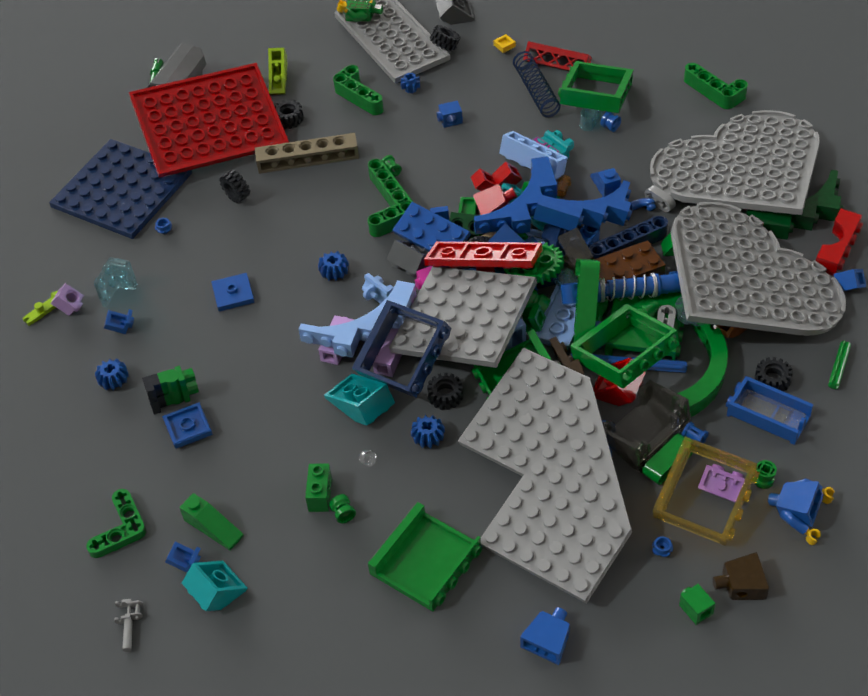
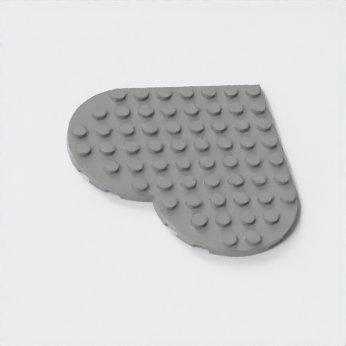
[650,110,820,215]
[671,202,846,336]

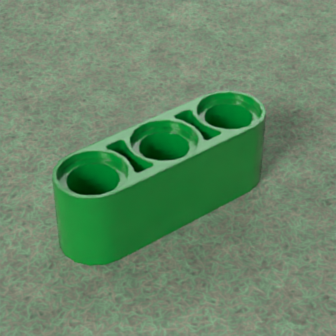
[642,433,696,485]

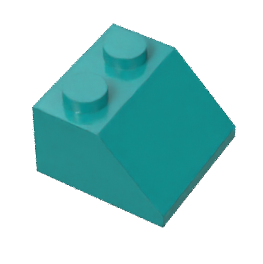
[182,561,248,611]

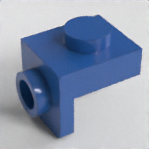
[104,309,134,334]
[165,542,201,572]

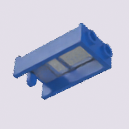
[726,376,814,445]

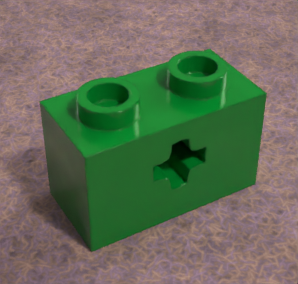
[305,463,332,512]

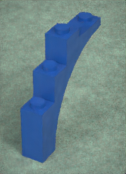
[474,156,557,234]
[533,180,633,232]

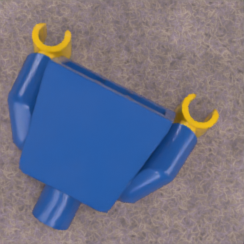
[768,478,834,545]

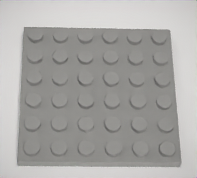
[389,267,537,368]

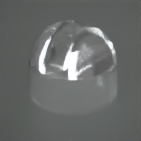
[358,450,376,466]

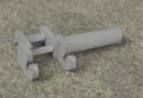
[114,599,143,652]

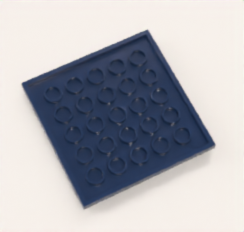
[49,139,193,239]

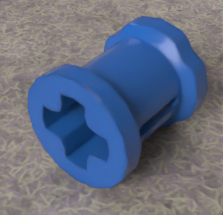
[681,422,709,447]

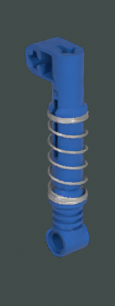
[561,271,681,304]

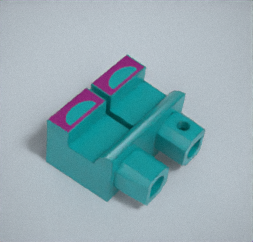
[532,130,574,158]

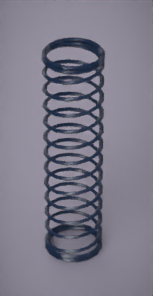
[513,51,561,117]

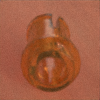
[557,175,572,197]

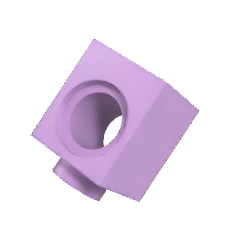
[50,283,84,315]

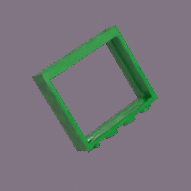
[558,61,634,113]
[570,304,679,388]

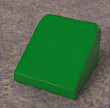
[661,232,674,256]

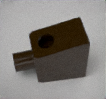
[713,552,769,600]

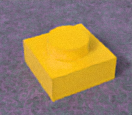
[493,34,516,53]

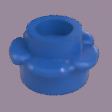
[155,218,172,234]
[652,536,673,557]

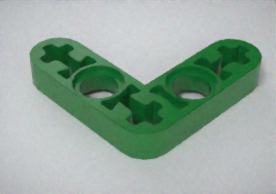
[86,489,146,558]

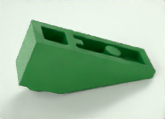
[179,493,244,551]

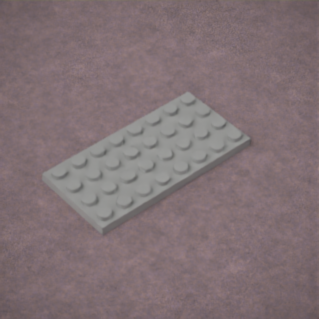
[334,0,450,84]

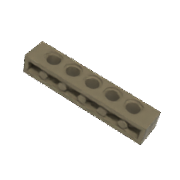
[255,133,359,174]

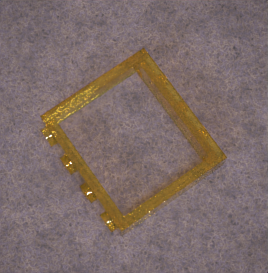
[652,437,760,546]

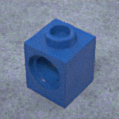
[436,100,463,128]

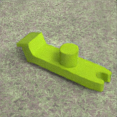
[23,291,58,326]

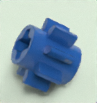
[401,73,420,93]

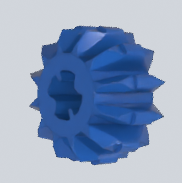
[318,251,349,281]
[95,358,129,391]
[411,414,445,449]

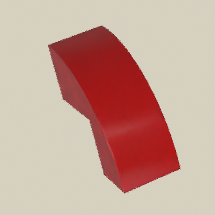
[470,161,522,191]

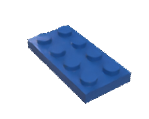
[392,202,471,252]

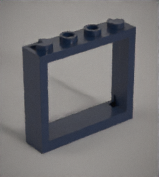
[352,300,452,398]

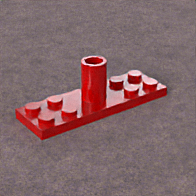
[424,241,543,273]

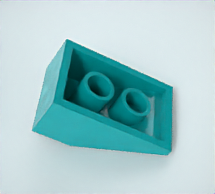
[324,374,395,426]

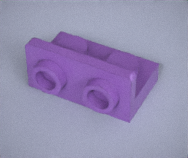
[698,464,748,504]

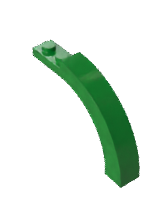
[673,321,728,421]

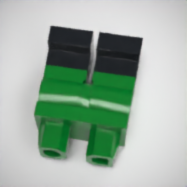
[142,365,199,415]

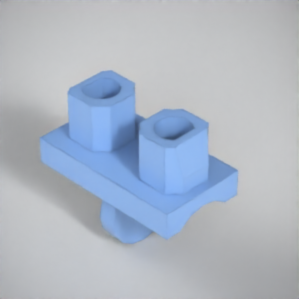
[362,273,394,304]

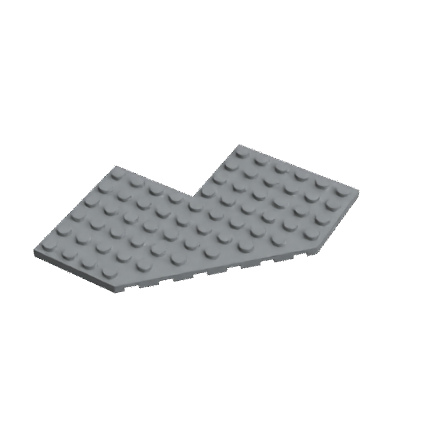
[458,348,632,604]

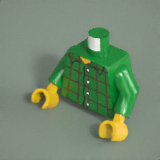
[337,0,383,22]

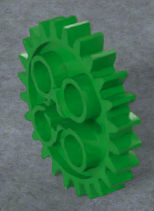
[504,241,565,285]

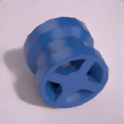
[600,112,621,132]

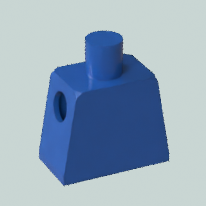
[520,607,570,665]

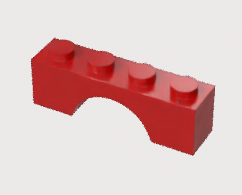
[816,209,863,276]

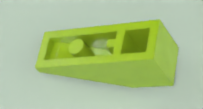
[268,48,287,95]

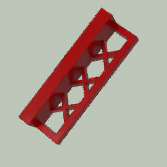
[523,41,592,71]

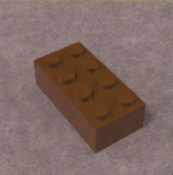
[594,240,666,299]

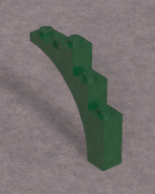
[747,170,844,240]

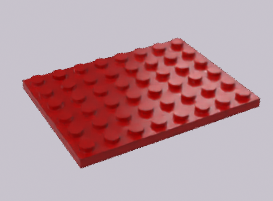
[129,63,289,178]

